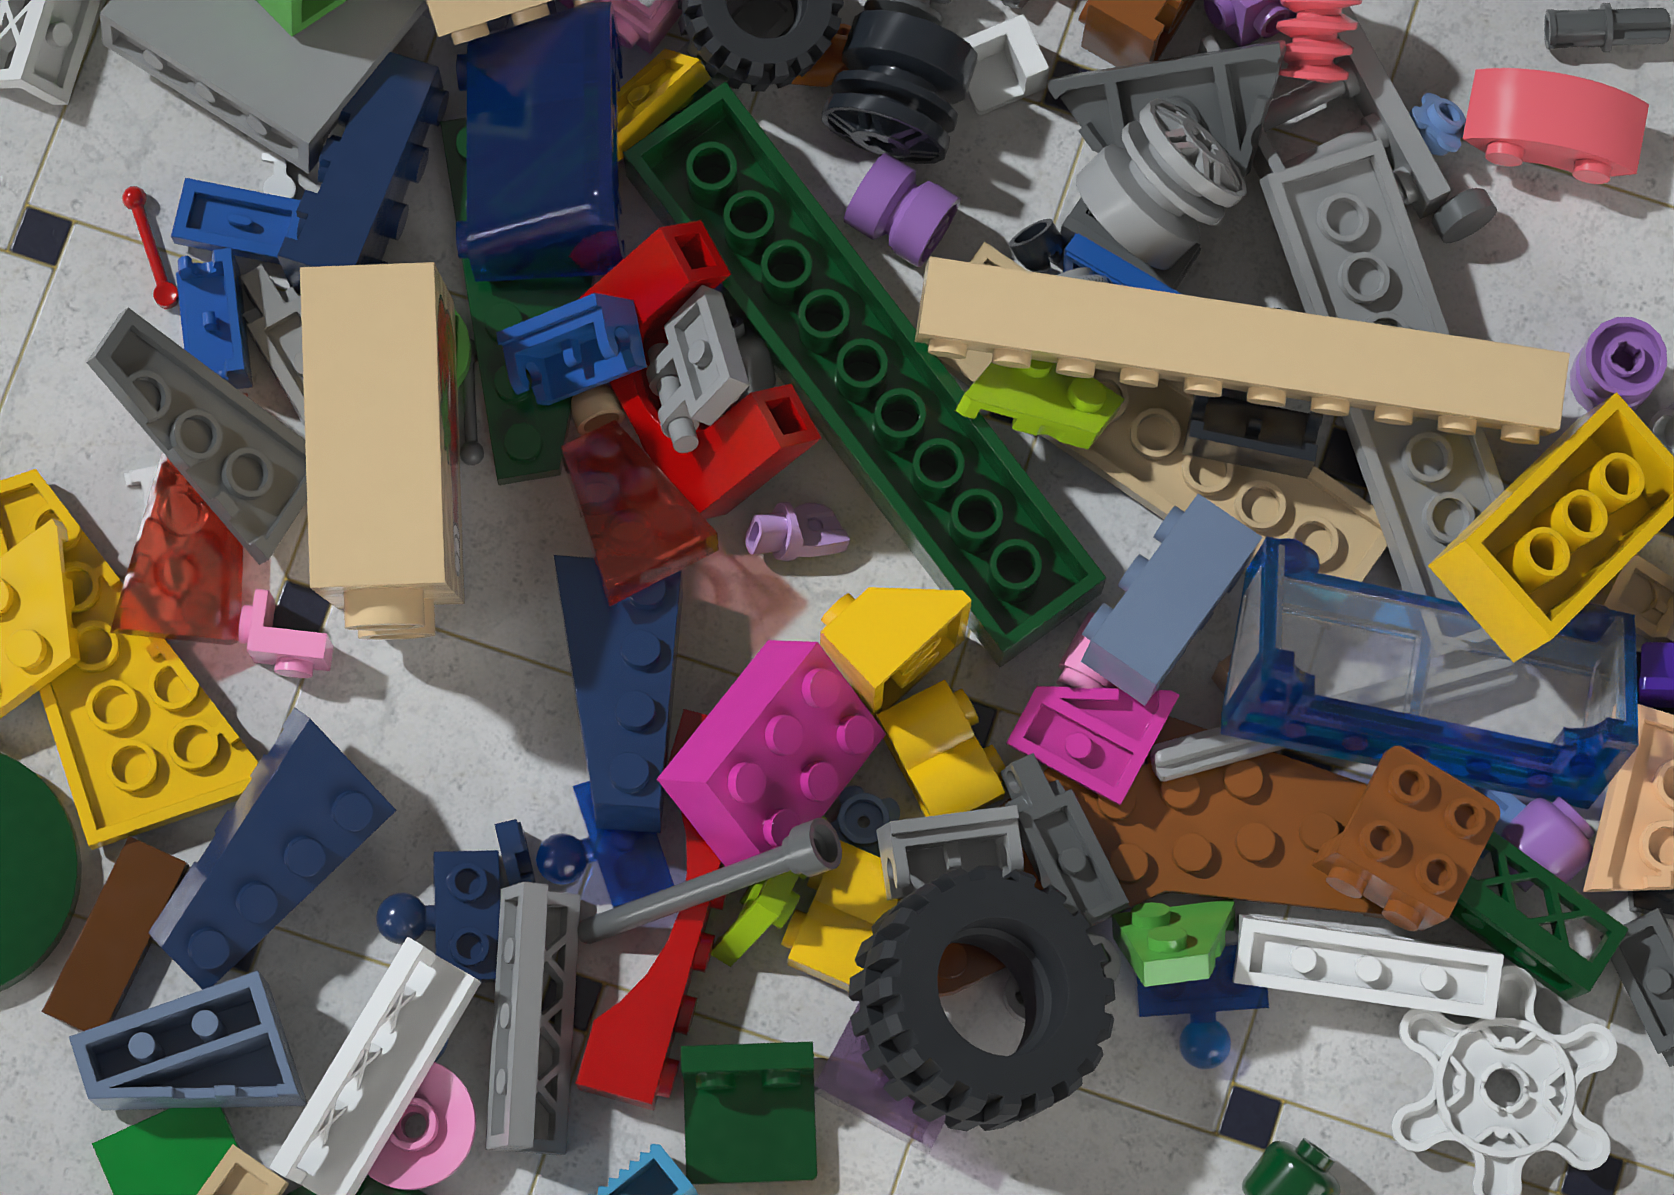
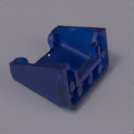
[456,1,626,282]

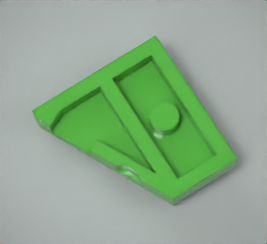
[1112,899,1236,987]

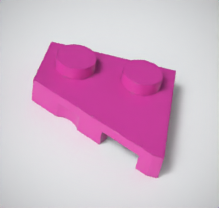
[1006,686,1180,806]

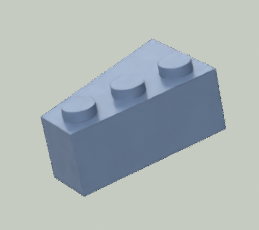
[1081,493,1263,706]
[69,970,308,1111]

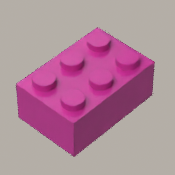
[657,640,886,866]

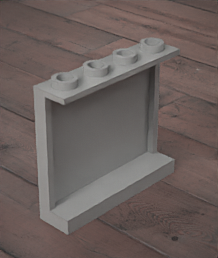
[100,0,432,174]

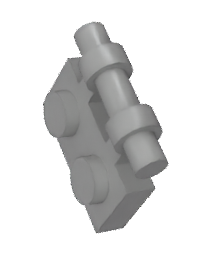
[646,285,750,453]

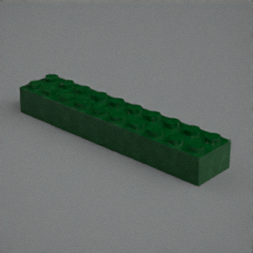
[623,82,1106,668]

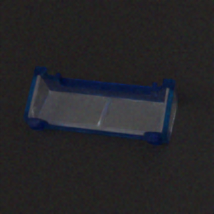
[1221,536,1639,810]

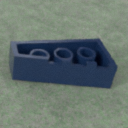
[554,555,683,833]
[148,707,397,990]

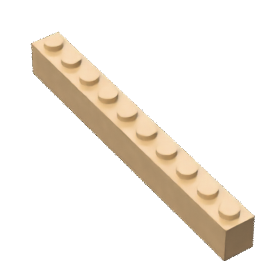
[915,256,1570,444]

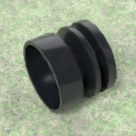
[822,10,978,164]

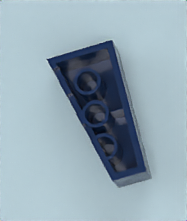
[277,52,449,294]

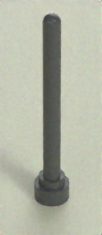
[577,818,842,944]

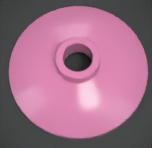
[368,1062,476,1190]

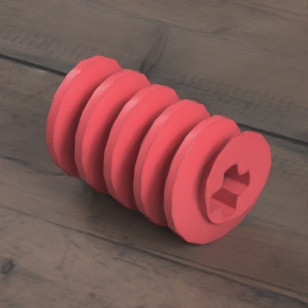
[1276,0,1362,83]

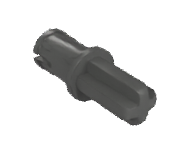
[1544,3,1671,52]

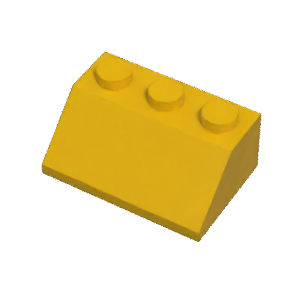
[820,587,972,719]

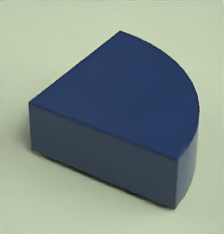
[494,819,536,886]

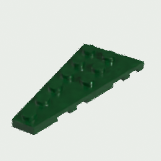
[440,94,614,485]

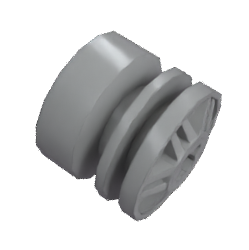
[1076,98,1247,270]

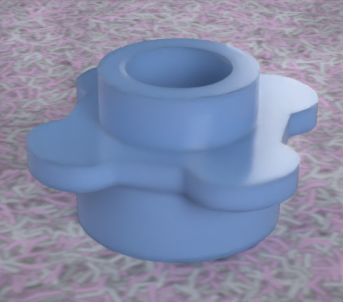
[1409,93,1466,156]
[830,785,900,857]

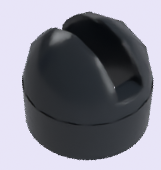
[1009,219,1065,273]

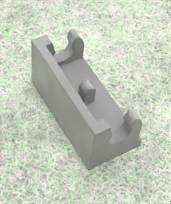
[876,805,1024,900]

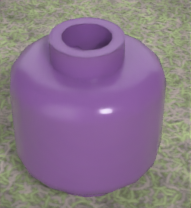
[1501,797,1595,892]

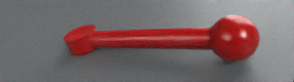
[122,186,179,309]

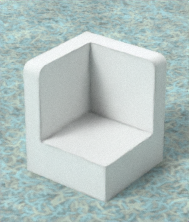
[963,14,1049,115]

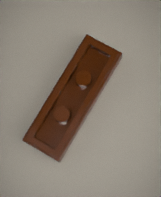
[42,836,190,1032]

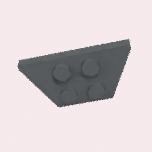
[1047,40,1286,177]

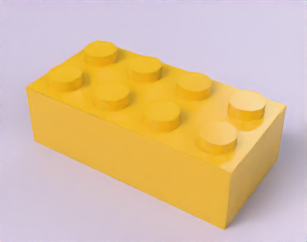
[1428,392,1674,663]

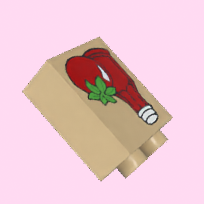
[300,262,465,640]

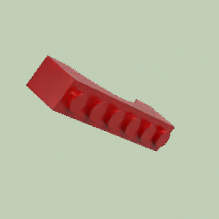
[576,709,728,1111]

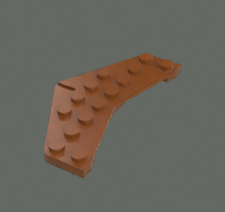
[937,716,1386,997]

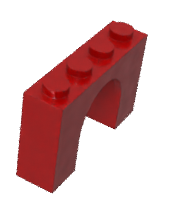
[577,220,822,524]

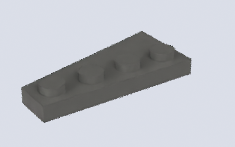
[86,307,307,565]

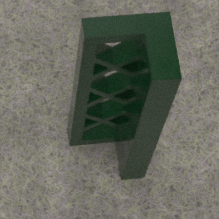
[1450,831,1629,1001]

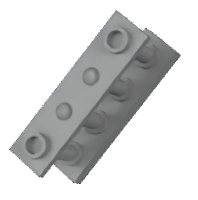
[1197,6,1451,219]

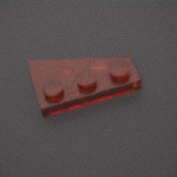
[561,420,719,607]

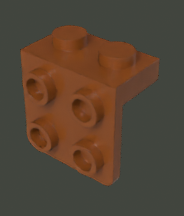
[1312,746,1500,931]

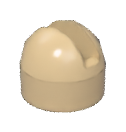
[571,384,625,436]

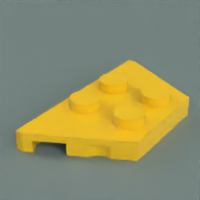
[0,518,81,719]

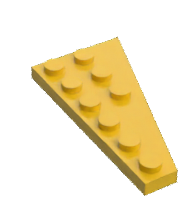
[0,469,258,850]

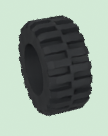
[848,865,1116,1131]

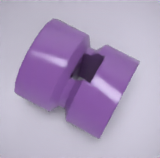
[844,153,961,267]
[1570,317,1667,412]

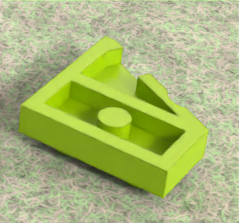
[956,359,1125,450]
[711,816,827,967]

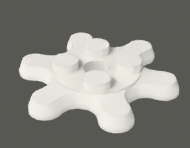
[1391,966,1618,1195]

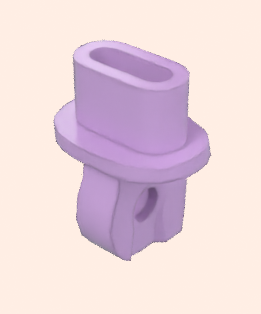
[745,502,850,561]

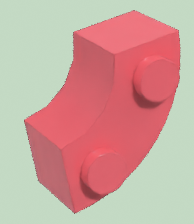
[1463,68,1649,184]

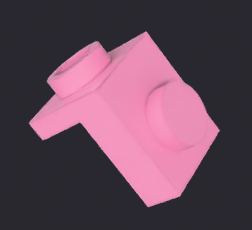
[239,589,334,678]

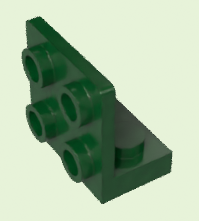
[681,1041,817,1185]

